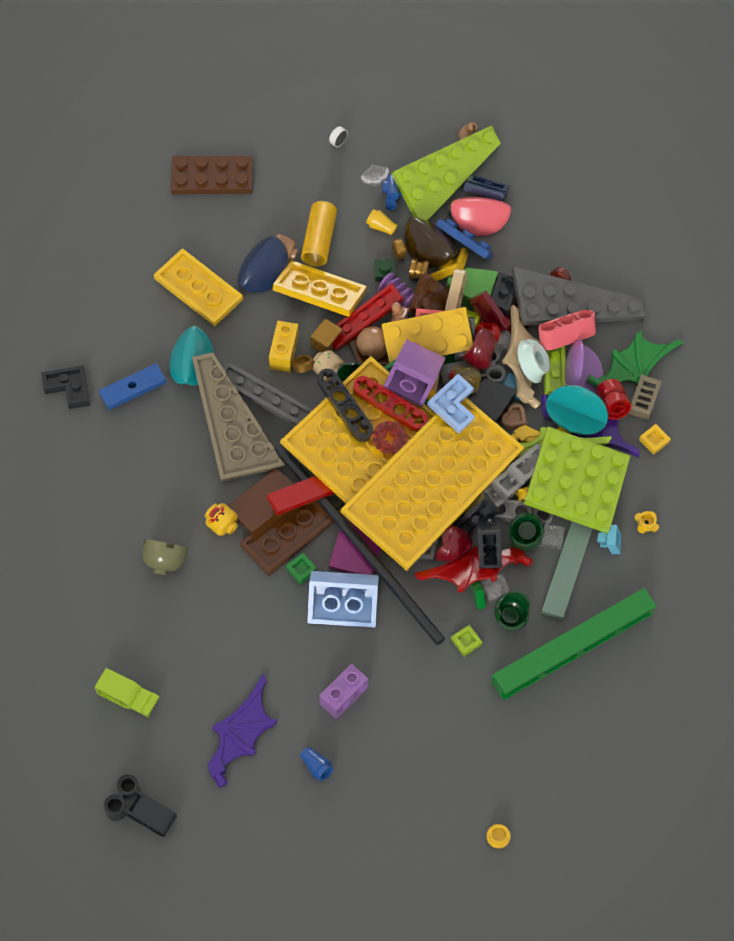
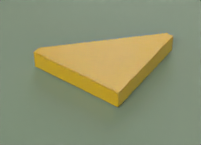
[429,247,469,281]

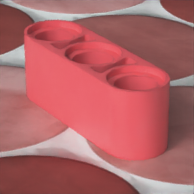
[538,310,596,350]

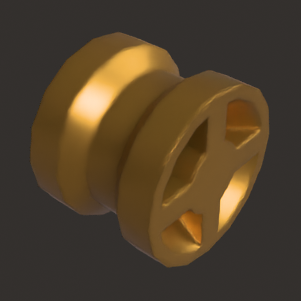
[409,258,429,279]

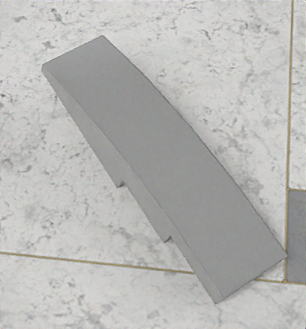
[484,444,541,508]

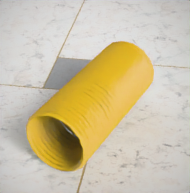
[301,201,337,266]

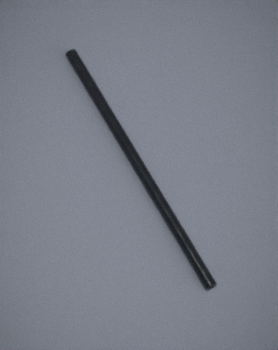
[275,444,445,645]

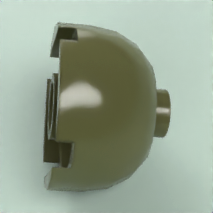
[142,539,188,575]

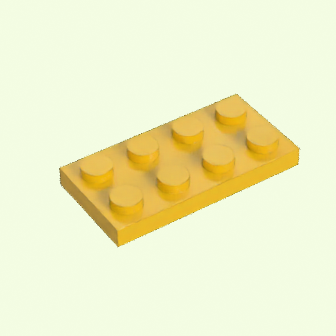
[154,248,243,327]
[273,260,367,317]
[382,307,473,363]

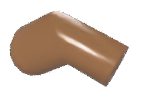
[458,122,478,140]

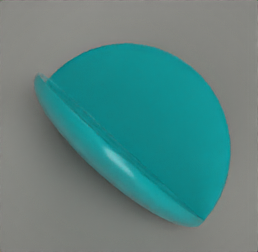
[169,325,214,386]
[546,385,608,435]

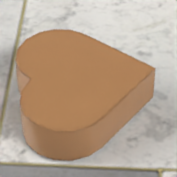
[501,403,528,430]

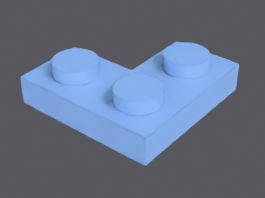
[427,374,475,434]

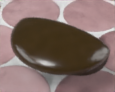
[404,217,458,268]

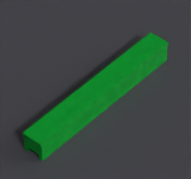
[490,588,657,701]

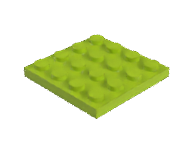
[523,427,630,534]

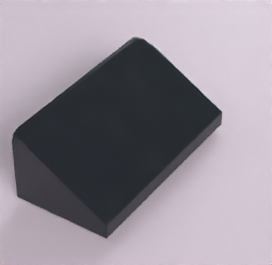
[453,491,500,537]

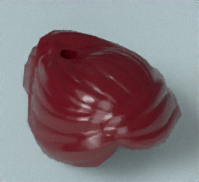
[462,328,496,369]
[435,525,473,562]

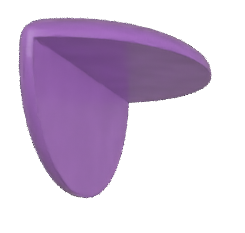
[565,339,603,393]

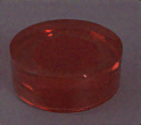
[550,267,571,281]

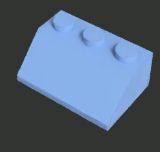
[308,571,379,627]

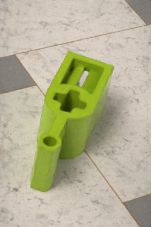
[94,668,160,717]

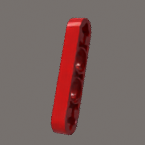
[353,376,428,432]

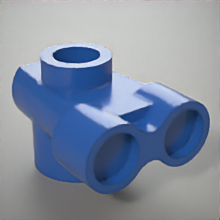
[382,175,402,210]

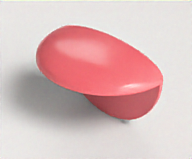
[451,197,511,236]

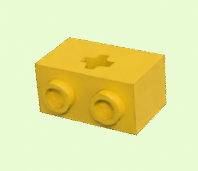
[269,321,299,373]

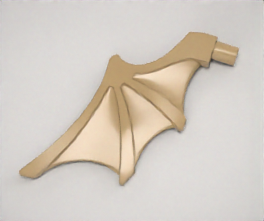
[502,305,541,409]

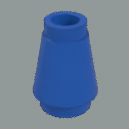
[300,747,334,781]

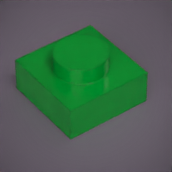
[286,553,317,585]

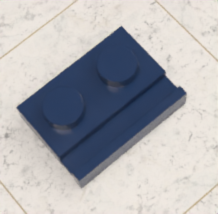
[464,175,510,201]

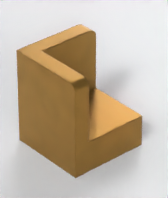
[310,319,342,352]

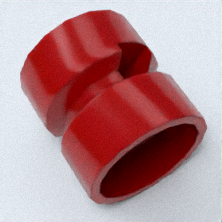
[595,379,632,420]

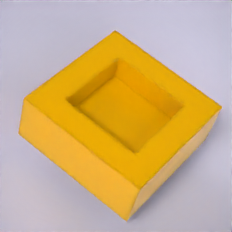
[639,424,671,455]

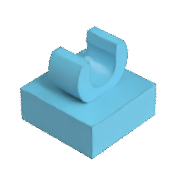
[597,525,622,555]

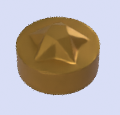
[392,238,407,260]
[292,355,314,373]

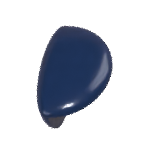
[238,236,288,293]

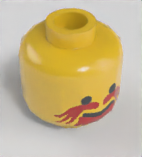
[205,503,238,536]

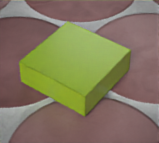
[451,625,483,657]

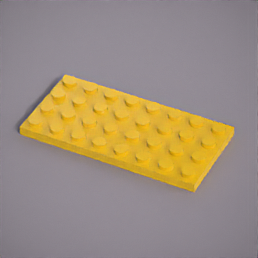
[340,398,525,571]

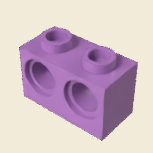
[319,664,368,720]

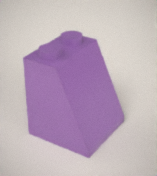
[384,339,445,407]

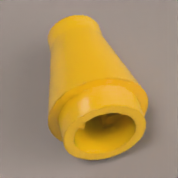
[366,209,398,236]

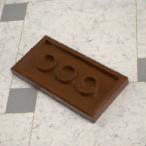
[240,501,334,576]

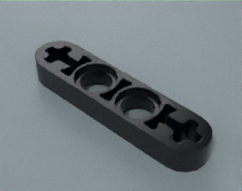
[317,369,373,442]

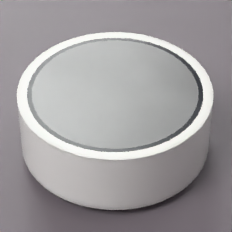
[329,126,348,147]

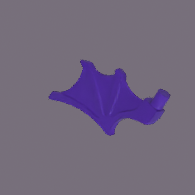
[541,394,640,457]
[207,674,278,788]

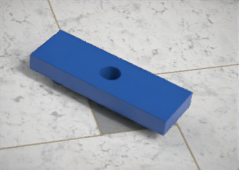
[435,218,494,260]
[98,363,166,410]

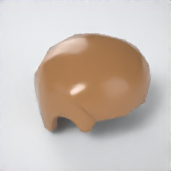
[356,326,387,360]

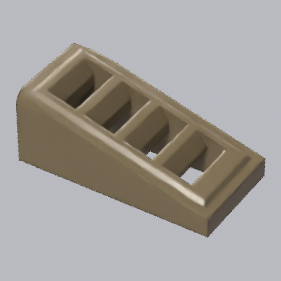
[628,375,662,421]

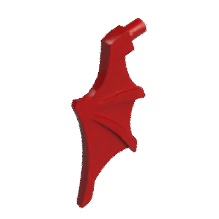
[414,547,533,593]

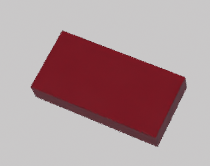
[469,291,510,331]

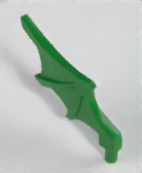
[586,330,684,389]

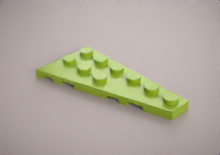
[391,125,501,221]

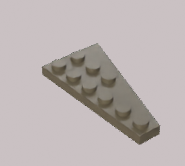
[192,353,285,482]

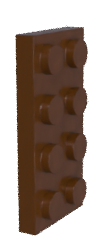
[171,155,253,194]

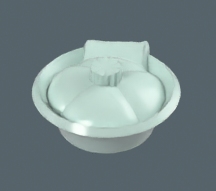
[517,339,550,383]

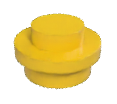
[486,824,511,849]

